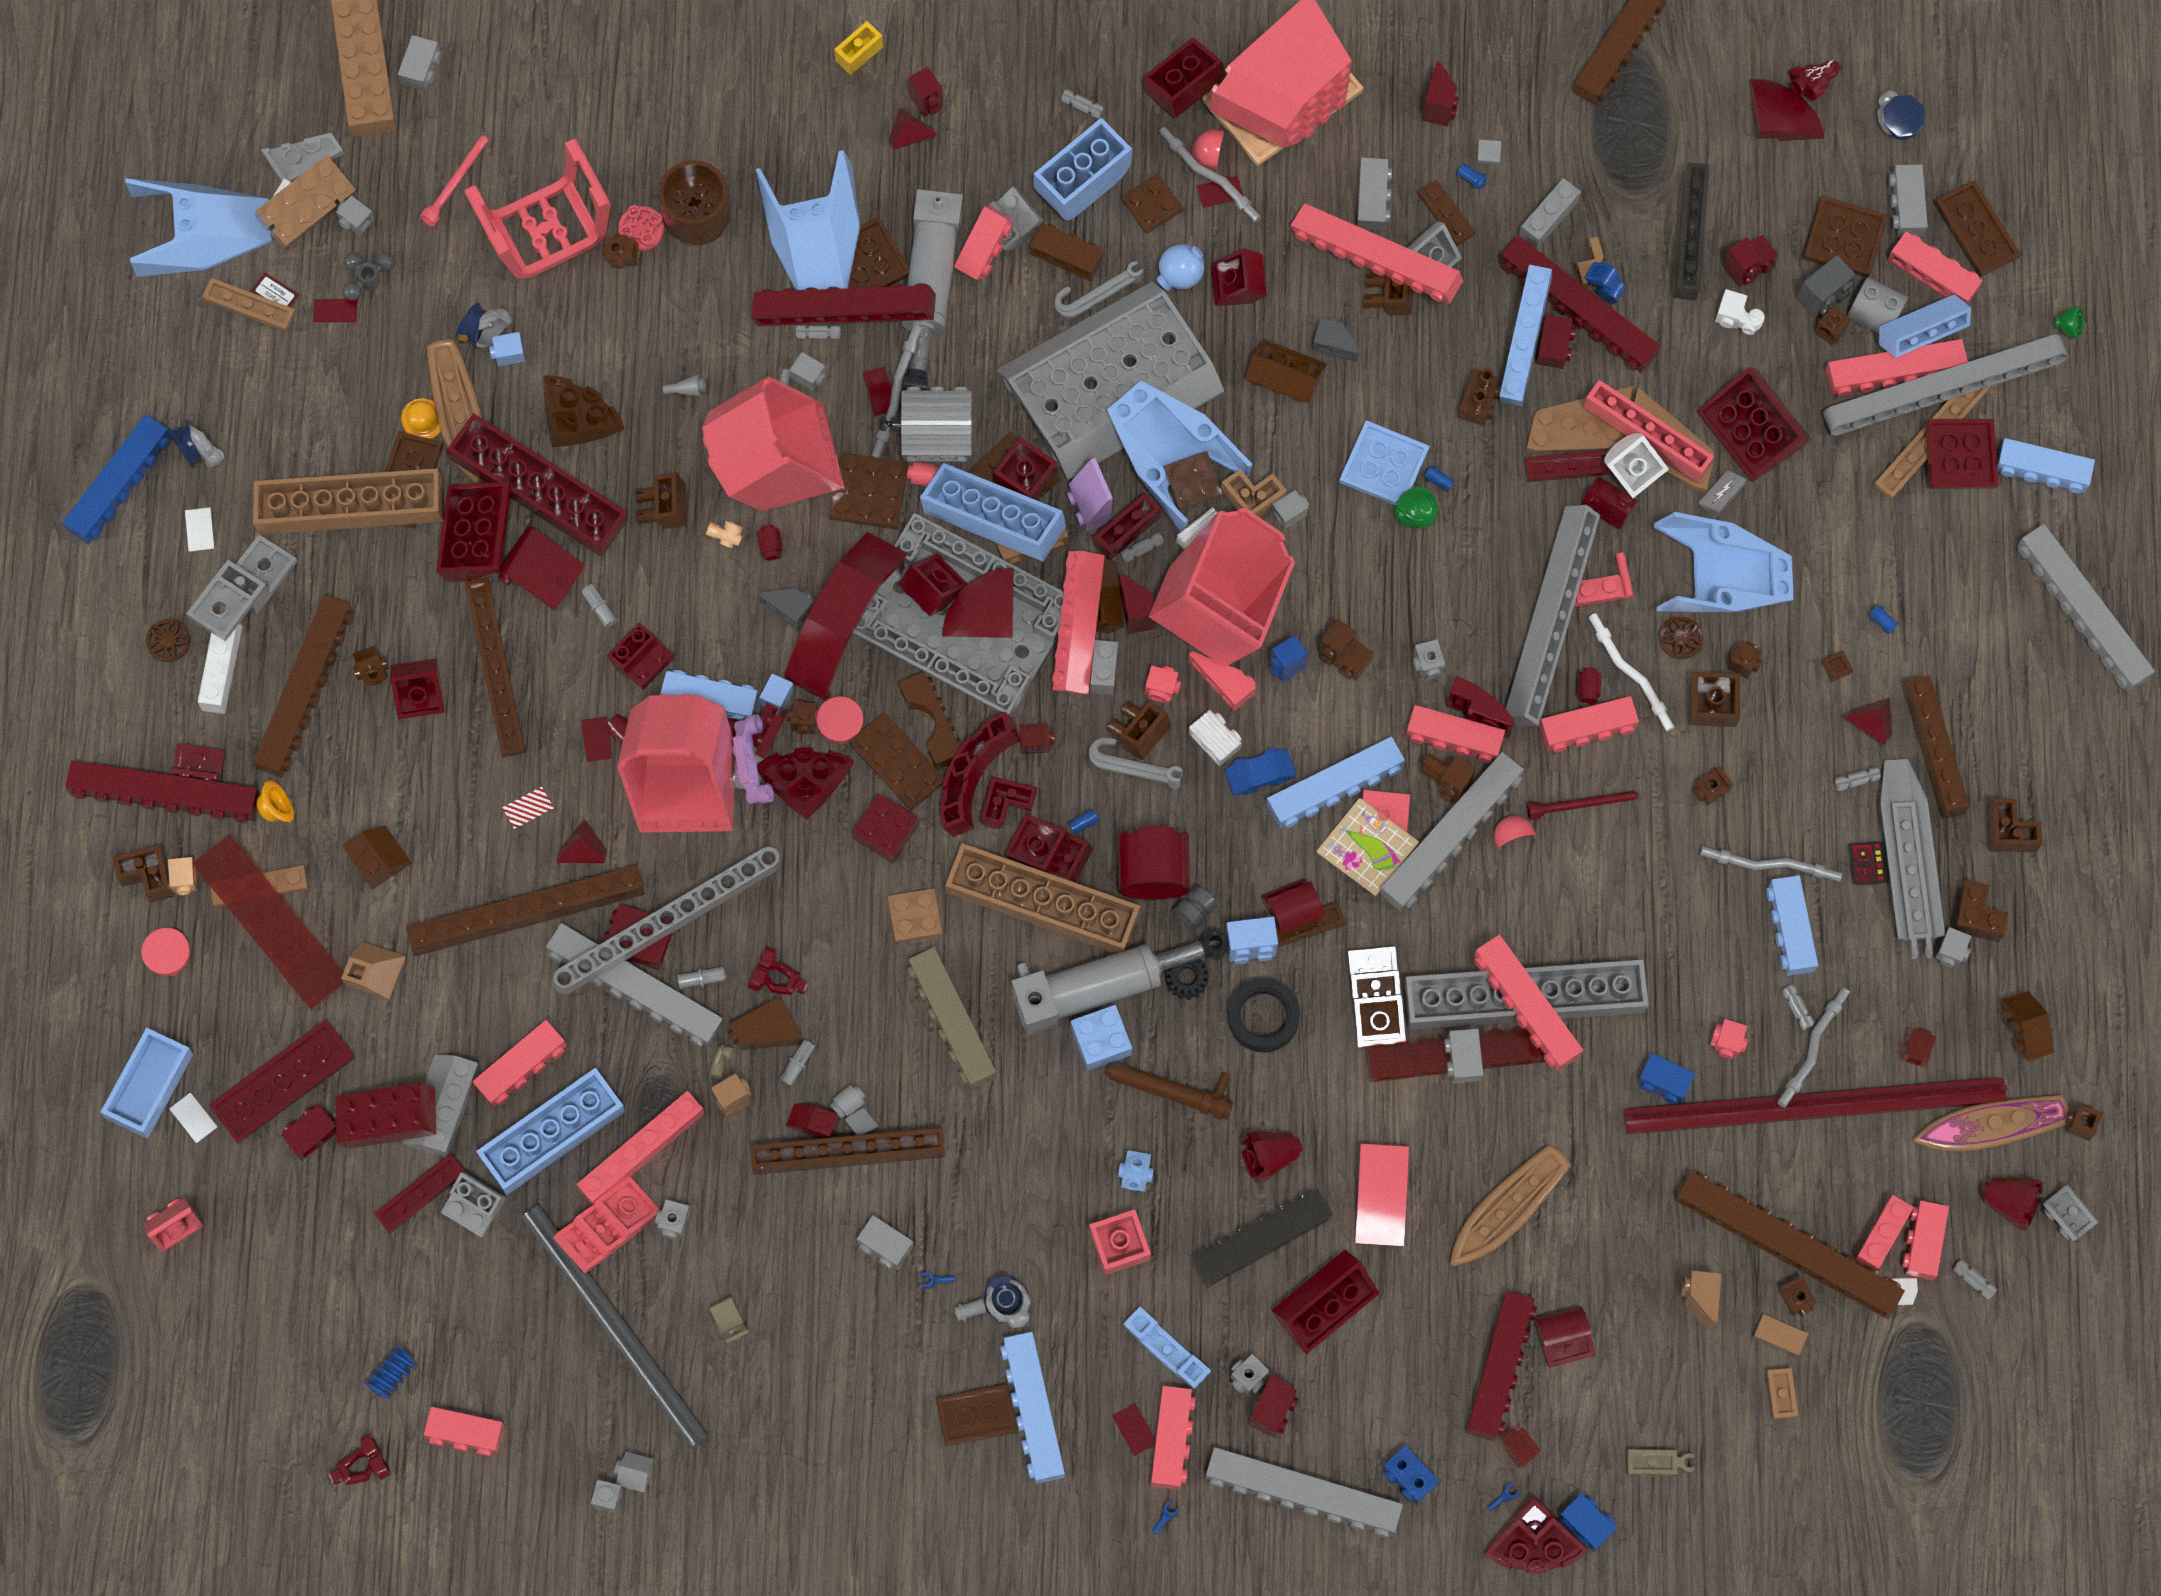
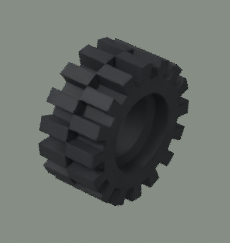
[1165,959,1209,1000]

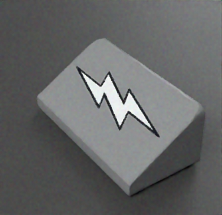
[1698,470,1747,518]

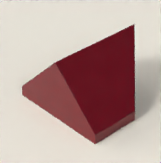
[888,107,937,150]
[1845,697,1892,745]
[557,819,607,863]

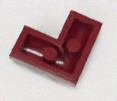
[980,777,1037,829]

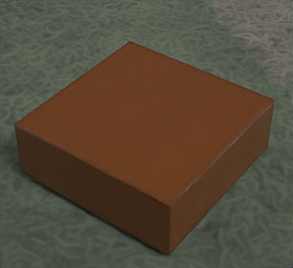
[1821,651,1853,682]

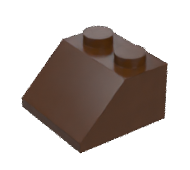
[343,826,411,890]

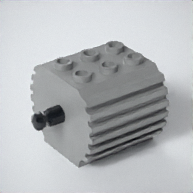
[880,387,972,462]

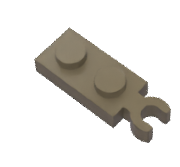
[1627,1449,1695,1476]

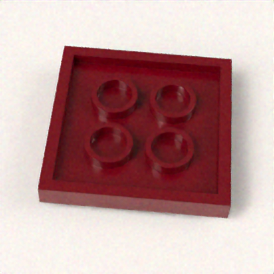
[1925,419,1999,489]

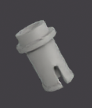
[954,1298,986,1322]

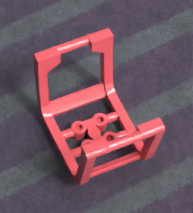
[464,139,611,279]

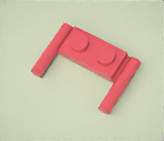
[1573,553,1634,608]

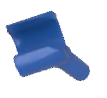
[921,1272,955,1289]
[1487,1483,1519,1512]
[1152,1501,1179,1534]

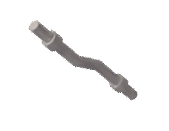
[1159,127,1261,223]
[871,325,922,458]
[1700,846,1843,882]
[1777,988,1850,1108]

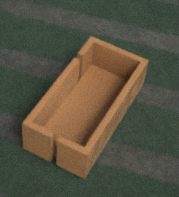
[255,155,356,250]

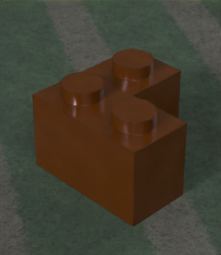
[1319,619,1374,681]
[1988,798,2042,852]
[112,845,174,903]
[1953,880,2008,942]
[2001,991,2054,1062]

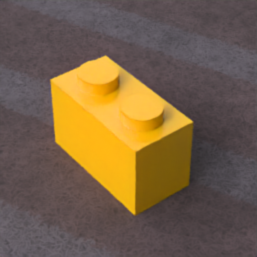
[834,21,883,76]

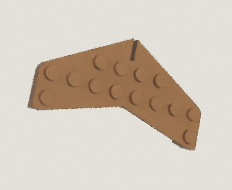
[1526,386,1714,493]

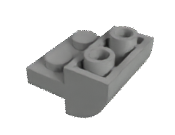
[978,186,1043,251]
[441,1172,505,1237]

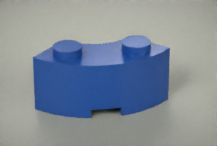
[1225,748,1297,796]

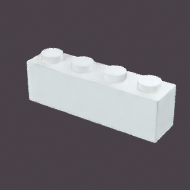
[198,622,242,714]

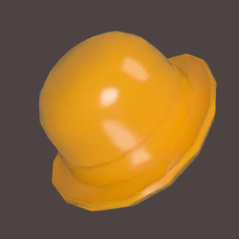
[401,398,441,439]
[256,780,295,822]

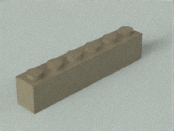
[907,947,996,1090]

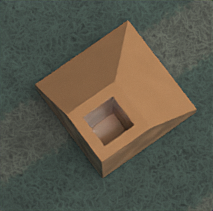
[341,941,406,1000]

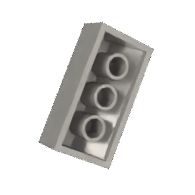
[403,1054,481,1157]

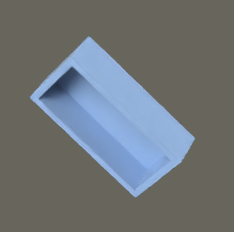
[101,1028,194,1139]

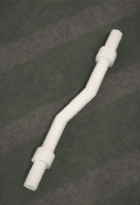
[1588,613,1674,732]

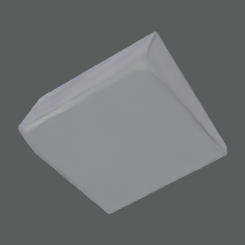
[844,1107,878,1136]

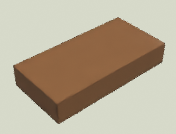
[1753,1314,1808,1357]

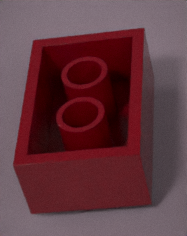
[1142,37,1226,118]

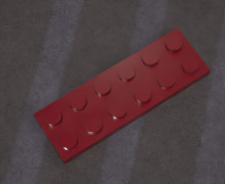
[209,1020,355,1144]

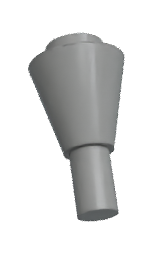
[663,374,706,397]

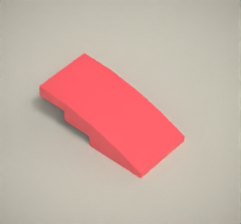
[1355,1143,1409,1246]
[553,1177,660,1273]

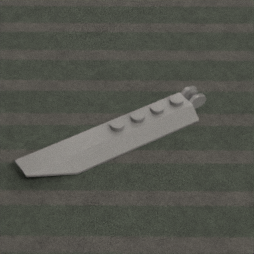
[1880,759,1945,959]

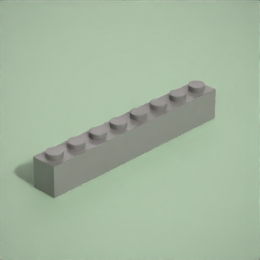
[2018,524,2155,693]
[1380,752,1524,912]
[546,923,724,1048]
[1205,1447,1403,1538]

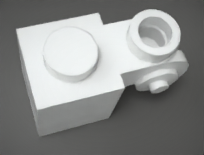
[1715,289,1764,335]

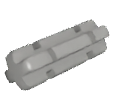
[1061,89,1104,118]
[796,325,841,339]
[1120,533,1164,563]
[1835,767,1881,791]
[1782,985,1814,1030]
[1953,1260,1997,1299]

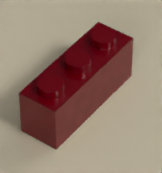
[1094,492,1161,560]

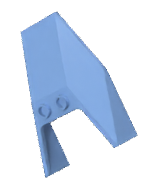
[756,150,860,290]
[125,178,272,277]
[1107,381,1252,532]
[1654,512,1793,612]

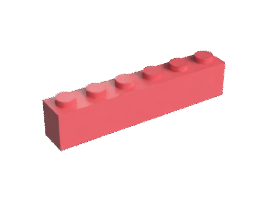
[1825,339,1968,397]
[1584,380,1714,483]
[1052,551,1105,694]
[1474,934,1583,1071]
[577,1091,705,1205]

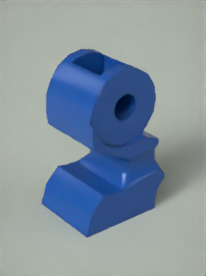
[1585,262,1626,304]

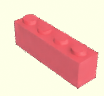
[1887,231,1983,305]
[1539,696,1639,752]
[1406,705,1505,763]
[472,1020,567,1108]
[1151,1386,1196,1490]

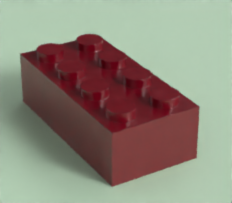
[335,1082,436,1149]

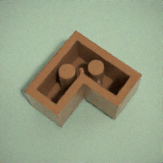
[1221,469,1287,518]

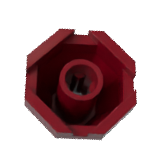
[1241,1131,1302,1184]
[1982,1178,2043,1231]

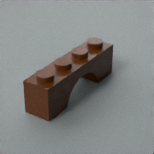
[899,672,962,770]

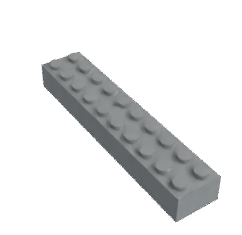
[1404,960,1649,1030]

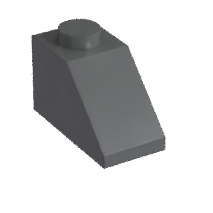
[1312,317,1359,362]
[759,588,814,629]

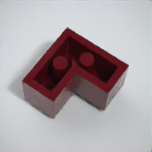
[1723,234,1778,288]

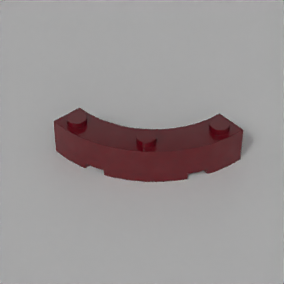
[940,712,1020,837]

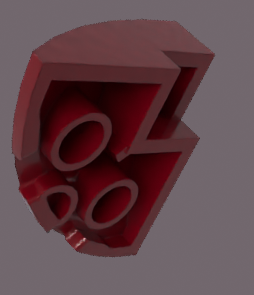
[1749,79,1824,141]
[942,568,1014,638]
[757,748,854,820]
[1484,1494,1589,1573]

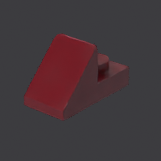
[862,366,892,417]

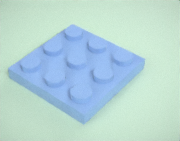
[1339,420,1430,505]

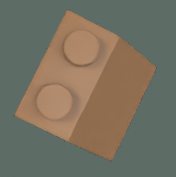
[1681,1271,1721,1331]

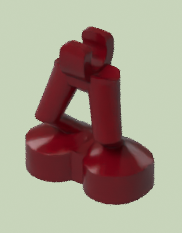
[748,946,807,995]
[329,1433,391,1485]

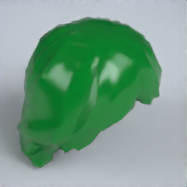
[1393,486,1439,529]

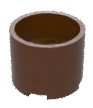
[659,160,731,245]

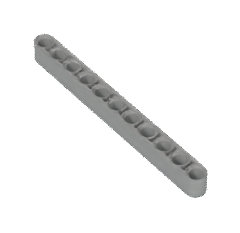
[1823,335,2068,436]
[553,847,779,994]

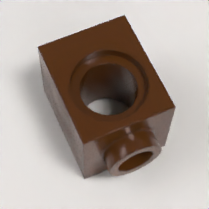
[1814,306,1851,346]

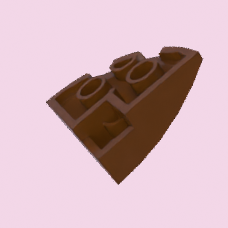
[543,376,624,447]

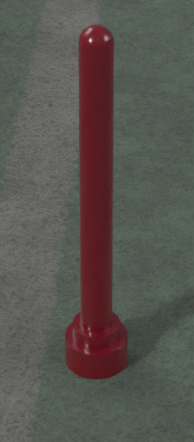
[1526,791,1639,821]

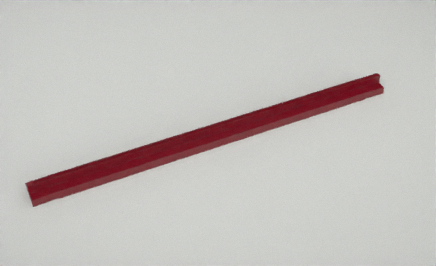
[1624,1078,2007,1135]

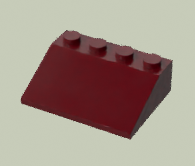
[1697,367,1812,482]
[436,482,511,582]

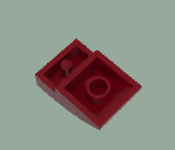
[1446,676,1515,739]
[1005,814,1093,883]

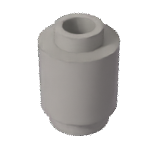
[829,1085,866,1120]

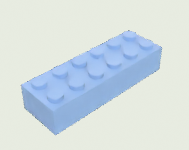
[920,463,1066,562]
[476,1068,625,1196]

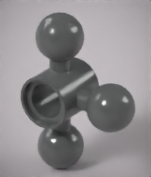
[343,252,395,301]

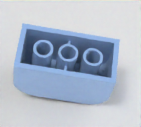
[1034,118,1132,221]

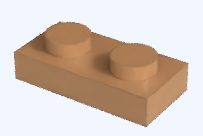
[1766,1368,1798,1420]

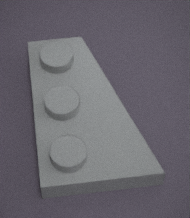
[261,133,344,182]

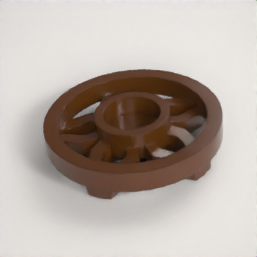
[1659,617,1703,659]
[146,619,191,662]

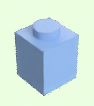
[489,332,525,366]
[759,674,794,709]

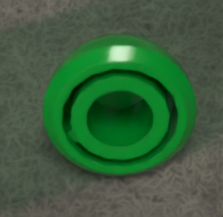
[2056,307,2084,339]

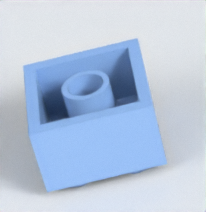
[1225,917,1278,964]
[1070,1005,1132,1071]

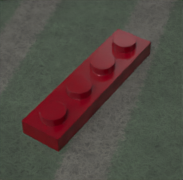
[1525,450,1614,482]
[374,1153,466,1234]

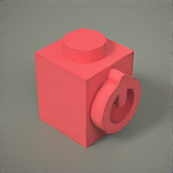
[1145,665,1181,703]
[1711,1019,1748,1059]

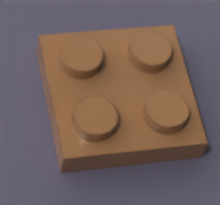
[888,888,942,943]

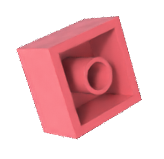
[1089,1209,1151,1275]

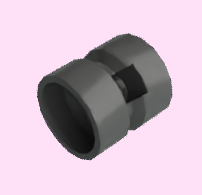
[1173,885,1218,930]

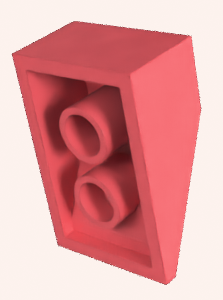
[143,1198,203,1252]

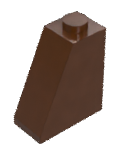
[728,997,803,1050]

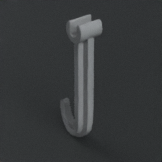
[1055,261,1144,318]
[1089,738,1183,789]

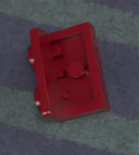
[1581,477,1638,529]
[171,743,225,781]

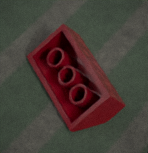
[1271,1250,1380,1354]

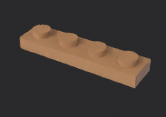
[202,278,296,332]
[210,865,309,908]

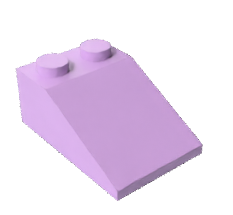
[1066,458,1113,532]

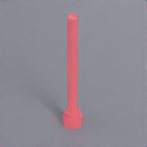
[420,135,488,227]

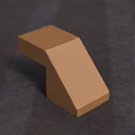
[1575,237,1604,288]

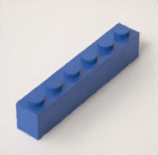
[62,414,171,545]

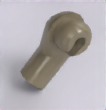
[709,1044,734,1079]

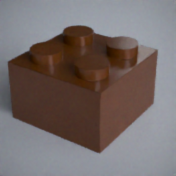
[1689,672,1740,727]

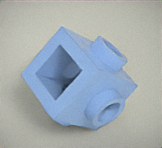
[1118,1150,1154,1192]

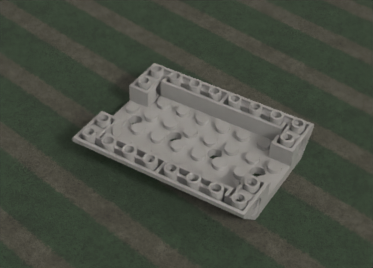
[996,282,1224,481]
[853,513,1064,715]

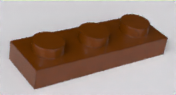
[1417,179,1475,247]

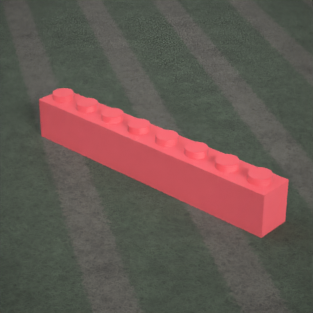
[1291,203,1463,304]

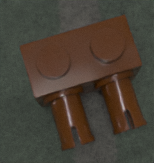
[1364,273,1413,316]
[1458,368,1501,426]
[636,473,686,529]
[1107,701,1171,761]
[1421,753,1476,804]

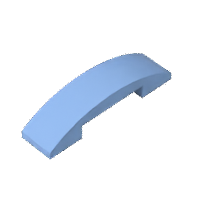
[1124,1307,1211,1389]

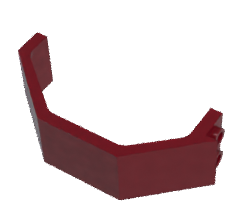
[784,532,908,701]

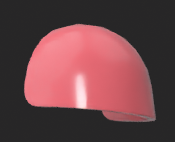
[1191,129,1225,170]
[1494,816,1536,850]

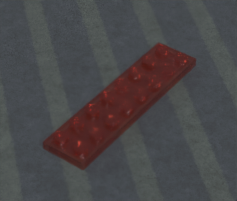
[192,834,344,1010]

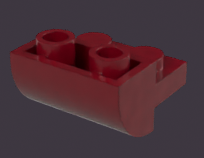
[607,623,675,690]
[1261,879,1325,933]
[1534,1306,1596,1368]

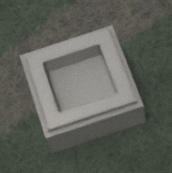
[1477,139,1501,165]

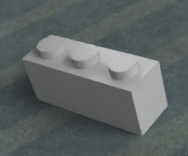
[1357,158,1392,231]
[1889,165,1928,237]
[1519,178,1581,249]

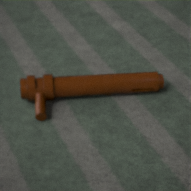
[1106,1062,1233,1120]

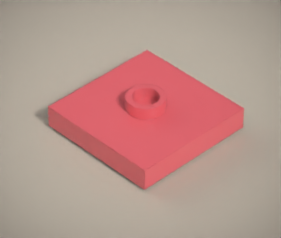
[1360,790,1410,835]

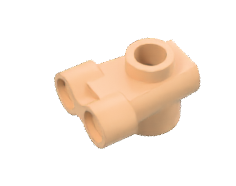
[705,521,743,548]

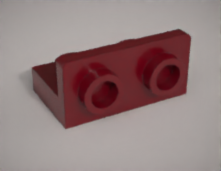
[752,702,788,759]

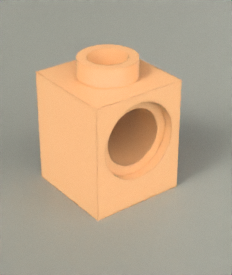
[168,857,197,895]

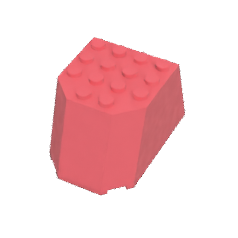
[1210,0,1352,148]
[702,376,844,512]
[1149,508,1295,667]
[617,694,736,833]

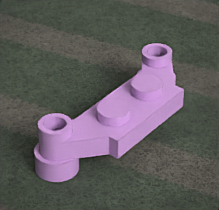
[733,714,774,804]

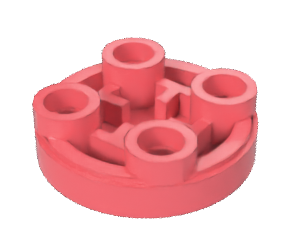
[618,205,664,251]
[816,696,863,745]
[141,928,191,976]

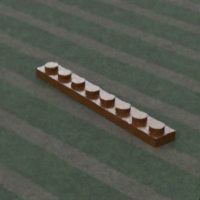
[465,577,526,758]

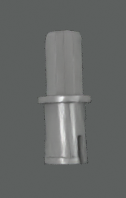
[582,584,618,628]
[677,967,726,989]
[779,1040,815,1087]

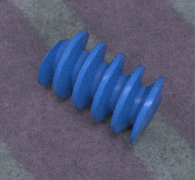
[363,1345,417,1400]

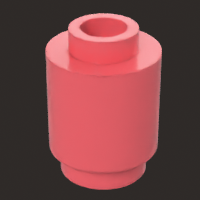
[907,461,940,486]

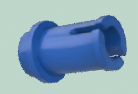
[1457,163,1487,189]
[1424,465,1455,492]
[1869,605,1899,634]
[1068,809,1099,835]

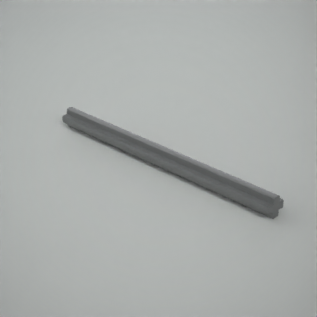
[522,1205,708,1449]

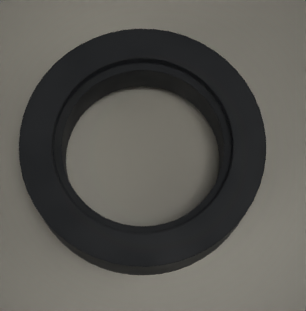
[1228,978,1300,1053]

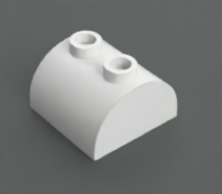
[1604,433,1669,498]

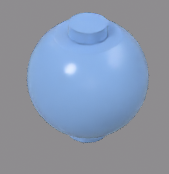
[1157,244,1204,291]

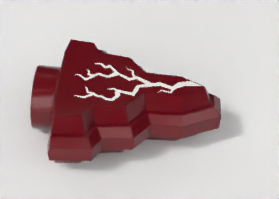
[1788,60,1841,101]

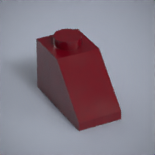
[786,1104,839,1139]

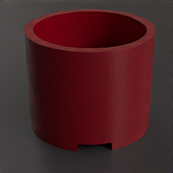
[1118,826,1190,900]

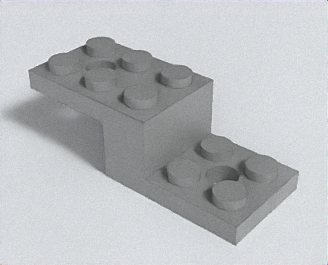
[186,535,298,641]

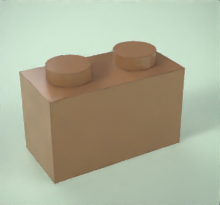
[711,1073,751,1119]

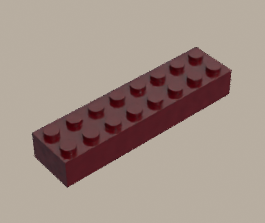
[447,413,628,557]

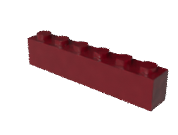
[1466,1290,1537,1441]

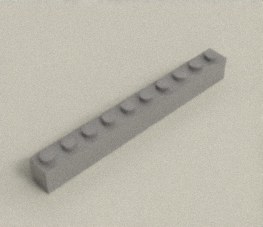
[1506,505,1600,726]

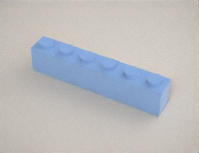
[1499,265,1552,407]
[1266,736,1405,829]
[1000,1332,1065,1484]

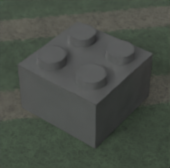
[1797,255,1856,319]

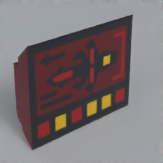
[1849,842,1887,886]

